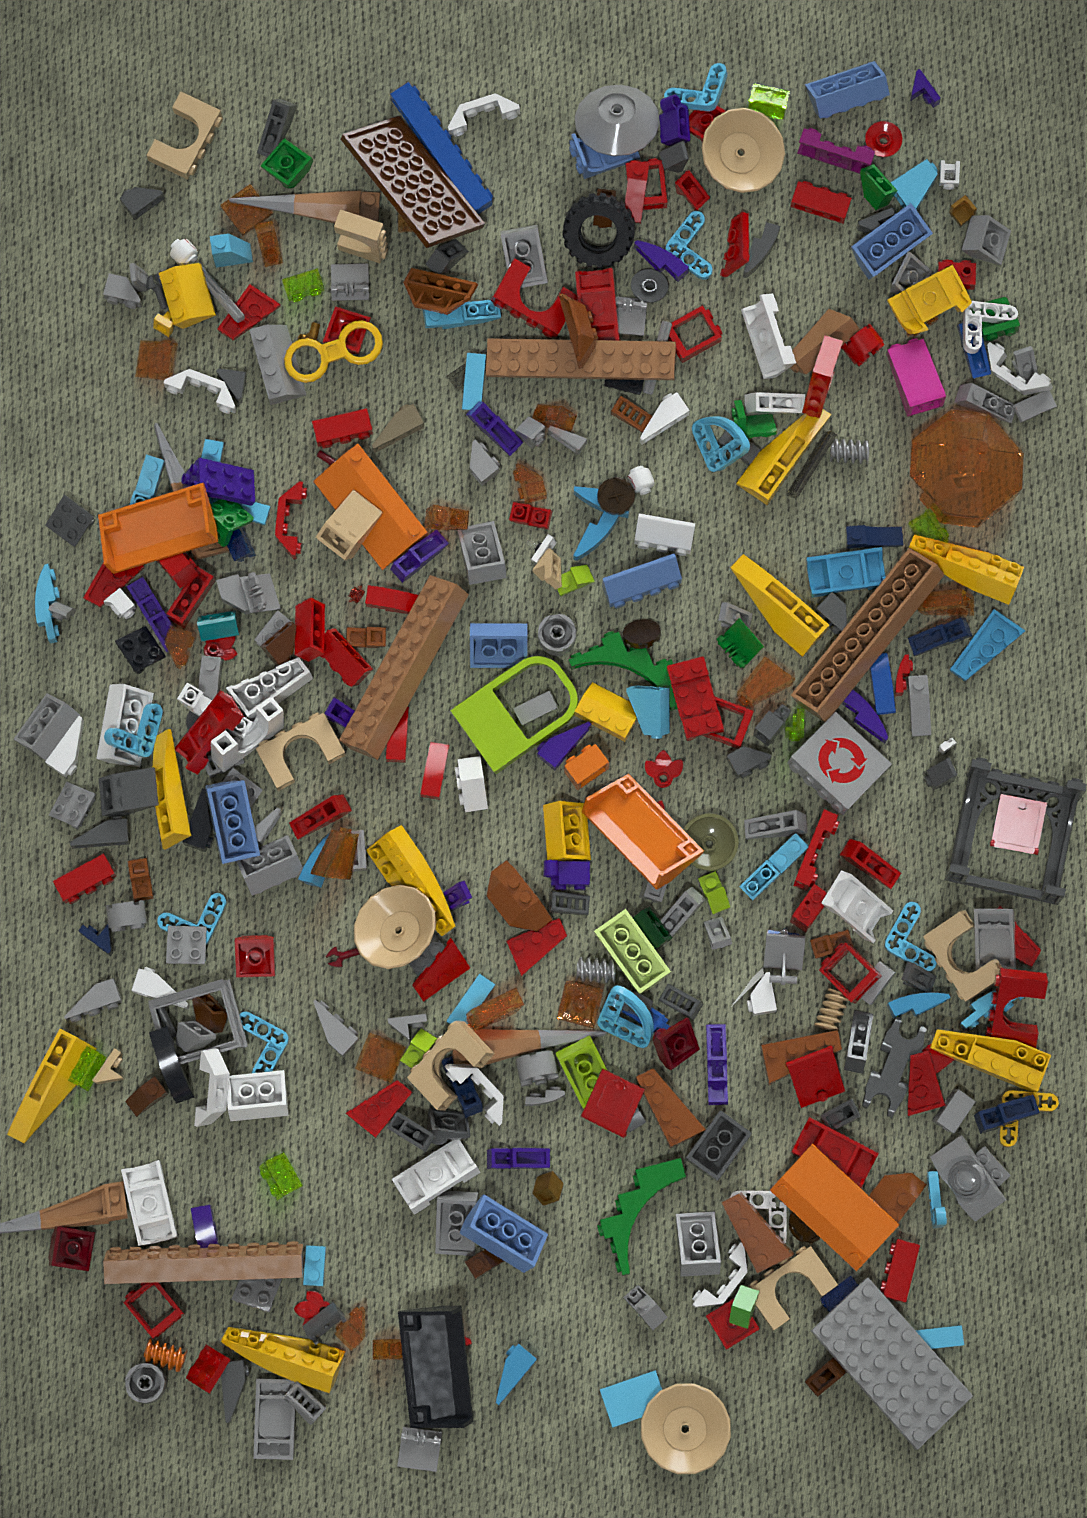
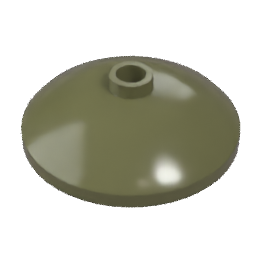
[683,813,739,871]

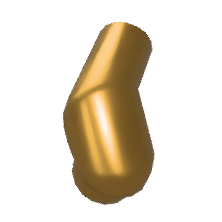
[297,322,320,340]

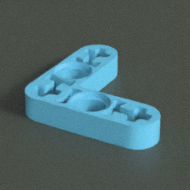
[664,63,728,111]
[666,211,712,280]
[104,703,163,757]
[157,893,227,945]
[884,902,936,972]
[240,1012,289,1073]
[927,1171,947,1228]

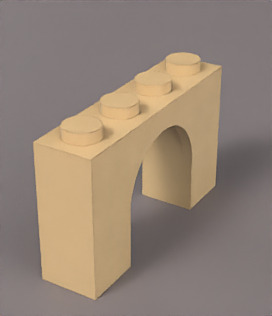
[147,92,223,180]
[334,210,389,263]
[256,712,346,791]
[923,910,1003,1002]
[407,1020,495,1111]
[747,1246,838,1331]

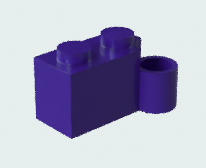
[659,94,690,146]
[543,860,590,891]

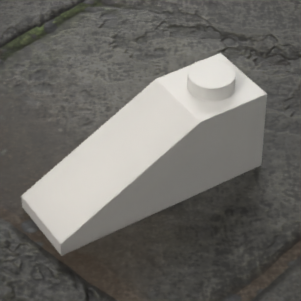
[640,392,690,445]
[745,392,805,414]
[45,716,84,778]
[132,967,190,1010]

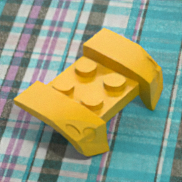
[887,265,972,334]

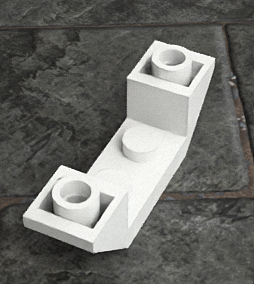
[448,93,520,137]
[987,342,1053,395]
[164,369,236,414]
[177,683,253,739]
[194,1048,230,1127]
[445,1064,503,1126]
[692,1242,747,1308]

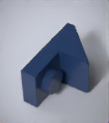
[78,924,113,956]

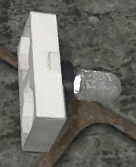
[526,534,557,565]

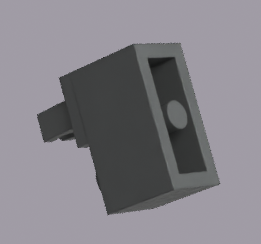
[753,704,791,747]

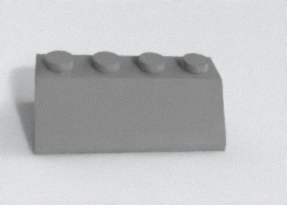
[249,324,307,405]

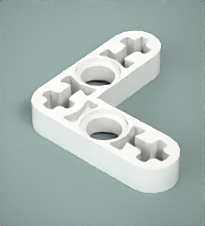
[963,301,1018,354]
[730,1191,787,1243]

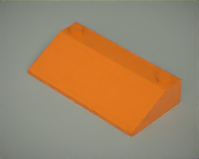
[313,444,428,570]
[98,483,218,574]
[582,773,704,890]
[770,1144,900,1271]

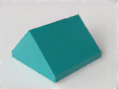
[197,610,239,642]

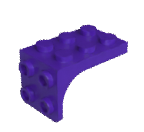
[181,458,255,506]

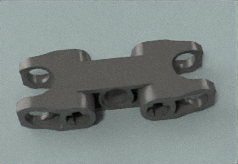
[862,1017,926,1118]

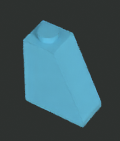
[891,159,938,210]
[210,234,253,268]
[626,685,670,739]

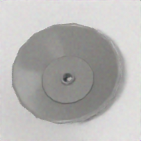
[575,85,660,156]

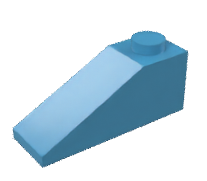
[496,1344,537,1405]

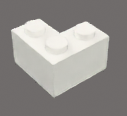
[455,756,488,812]

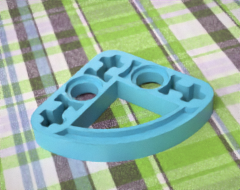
[692,416,750,472]
[597,986,654,1048]

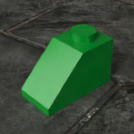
[860,164,898,210]

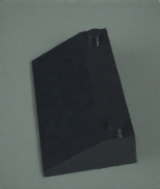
[398,1306,474,1428]

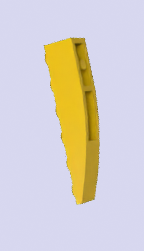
[736,409,831,505]
[909,535,1024,605]
[730,554,829,657]
[152,729,191,850]
[366,825,456,936]
[7,1029,97,1144]
[930,1029,1051,1092]
[221,1327,345,1393]

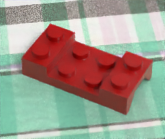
[575,268,620,341]
[666,656,724,741]
[175,690,244,775]
[793,809,840,891]
[791,1117,879,1188]

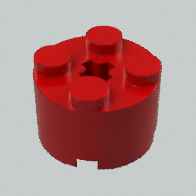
[841,323,885,367]

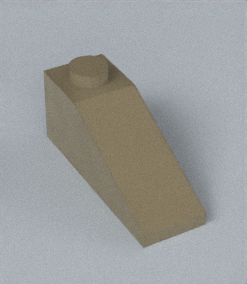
[372,404,425,453]

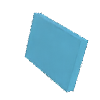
[600,1370,662,1428]

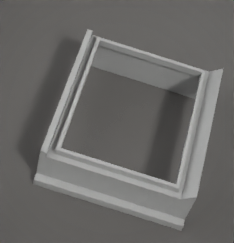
[148,979,248,1065]

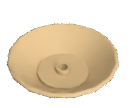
[701,108,785,193]
[354,885,436,969]
[641,1384,731,1474]

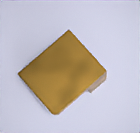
[949,195,977,227]
[532,1171,563,1206]

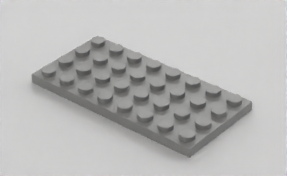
[811,1277,973,1450]

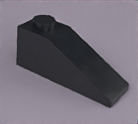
[183,788,214,852]

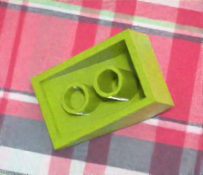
[555,1035,607,1109]

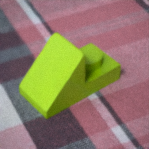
[557,565,595,597]
[698,871,730,915]
[400,1029,437,1068]

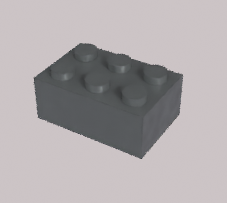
[685,1110,752,1182]

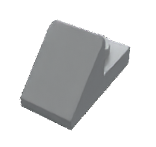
[1012,346,1038,384]
[718,602,752,629]
[704,917,732,950]
[388,1014,428,1041]

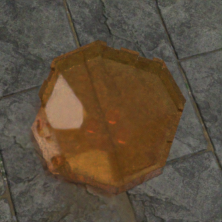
[910,409,1024,528]

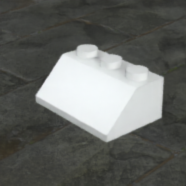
[634,514,695,556]
[227,1070,289,1121]

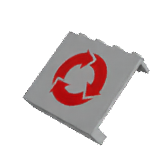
[787,712,892,815]

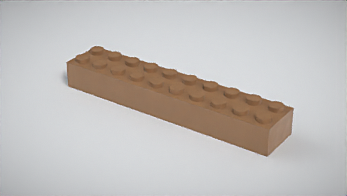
[791,548,944,722]
[339,575,469,760]
[103,1241,304,1284]

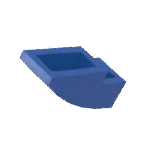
[957,323,991,379]
[869,653,896,715]

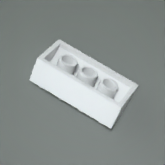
[96,684,154,768]

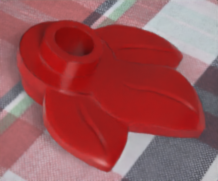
[203,636,237,660]
[645,750,683,788]
[294,1291,330,1330]

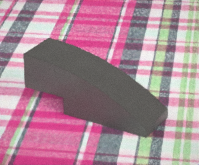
[743,222,781,278]

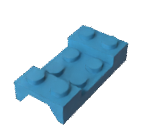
[806,547,886,598]

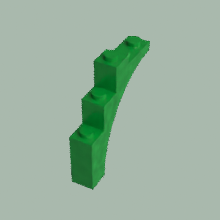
[568,631,677,711]
[597,1158,686,1276]

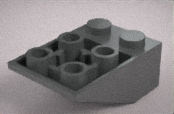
[98,767,159,817]

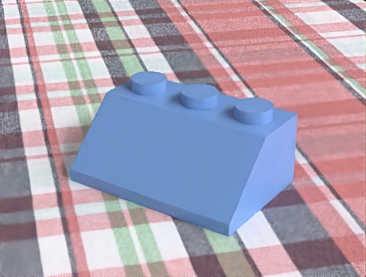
[470,623,528,668]

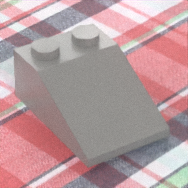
[500,225,548,288]
[457,521,507,585]
[435,1191,478,1256]
[676,1211,721,1277]

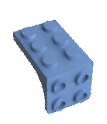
[569,133,640,179]

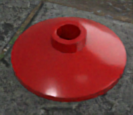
[865,121,903,157]

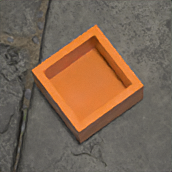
[564,744,609,791]

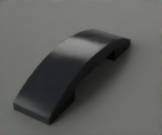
[149,1026,195,1104]

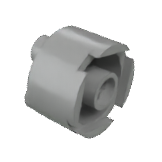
[538,614,576,656]
[106,900,147,932]
[516,1051,559,1087]
[125,1363,167,1404]

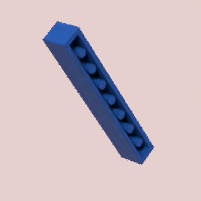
[390,82,493,214]

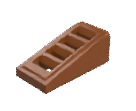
[611,396,653,433]

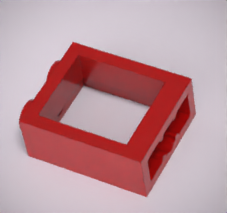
[625,158,667,210]
[668,305,723,363]
[702,696,754,749]
[790,884,827,933]
[819,942,882,1004]
[123,1282,185,1340]

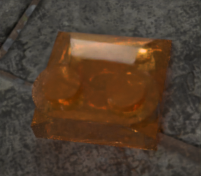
[135,340,178,380]
[556,981,604,1029]
[355,1033,406,1084]

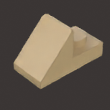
[532,548,562,590]
[92,1048,124,1084]

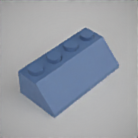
[805,61,890,119]
[851,203,933,280]
[602,553,682,608]
[205,780,260,864]
[460,1194,548,1273]

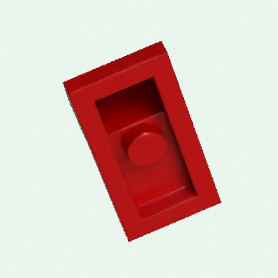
[675,170,710,210]

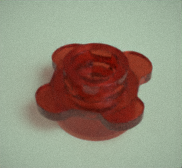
[348,585,365,604]

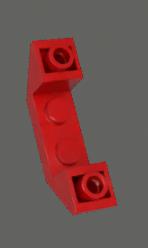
[275,481,307,559]

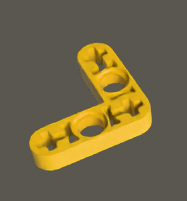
[999,1090,1059,1147]

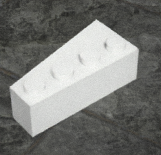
[226,657,313,722]

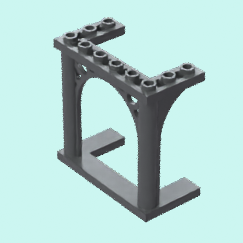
[944,757,1087,905]

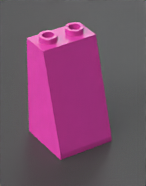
[886,338,946,417]

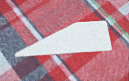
[731,968,764,1007]

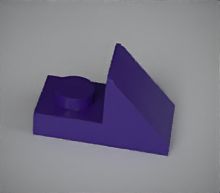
[910,69,941,108]
[324,697,355,728]
[443,880,472,912]

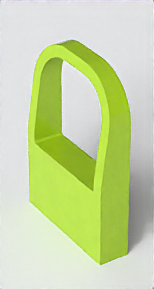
[450,656,578,774]

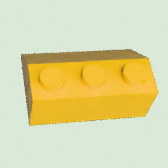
[159,263,216,329]
[574,682,637,742]
[543,801,591,861]

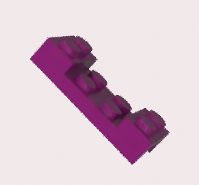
[797,128,875,174]

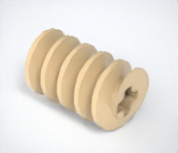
[814,988,849,1031]

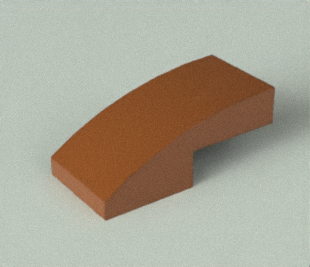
[346,627,386,648]
[128,858,154,902]
[810,930,854,959]

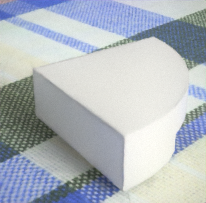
[938,738,957,755]

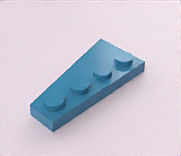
[950,609,1025,681]

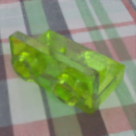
[748,83,790,119]
[282,268,325,302]
[908,509,949,543]
[785,708,805,741]
[68,1046,107,1092]
[259,1152,303,1201]

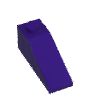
[537,722,592,771]

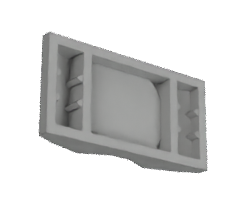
[974,909,1016,971]
[930,1135,1006,1222]
[253,1379,296,1460]

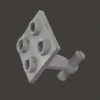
[763,933,805,985]

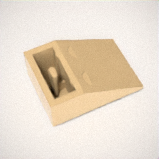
[315,490,383,560]

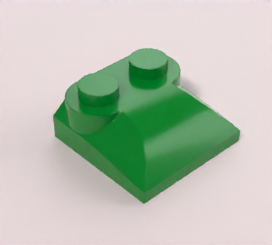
[260,138,313,189]

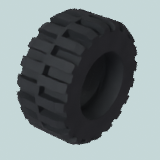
[562,193,635,269]

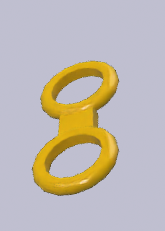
[284,321,383,383]

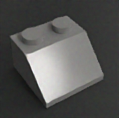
[962,215,1011,265]

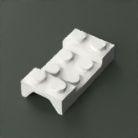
[741,293,796,379]
[822,870,893,943]
[392,1140,480,1215]
[121,1160,178,1247]

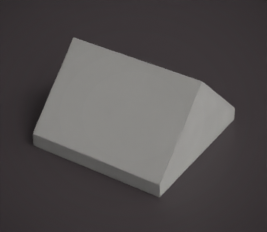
[890,252,932,295]

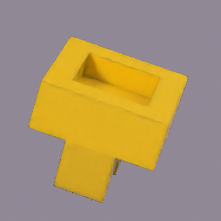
[153,311,174,337]

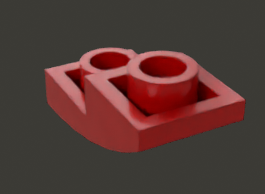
[509,502,552,530]
[894,654,913,696]

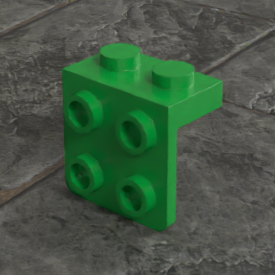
[972,297,1020,341]
[731,400,777,439]
[210,499,254,547]

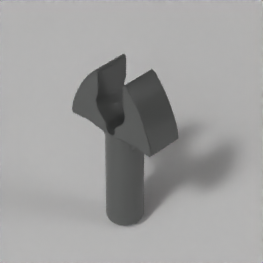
[146,273,168,309]
[157,1007,177,1038]

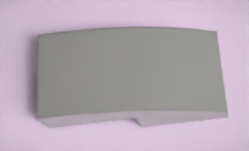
[1013,390,1057,423]
[48,602,76,621]
[513,691,559,725]
[861,961,896,1005]
[525,1087,565,1106]

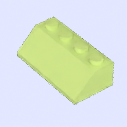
[594,909,671,995]

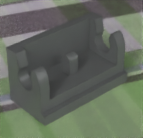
[302,1302,347,1345]

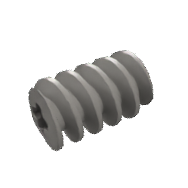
[830,438,869,465]
[576,957,616,984]

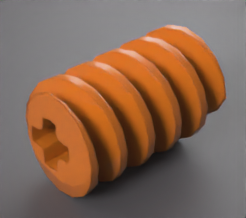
[144,1338,187,1373]

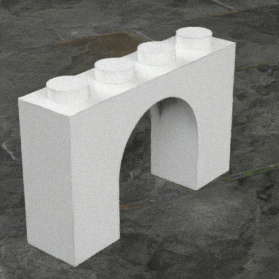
[211,697,284,772]

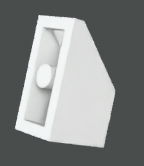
[747,972,777,1016]

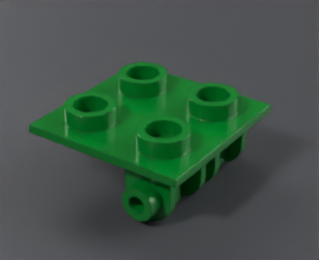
[716,618,764,668]

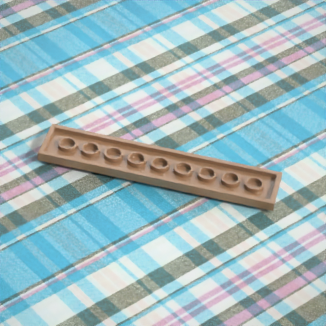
[486,339,676,380]

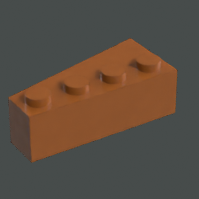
[760,1030,842,1086]
[636,1068,706,1149]
[722,1192,794,1273]

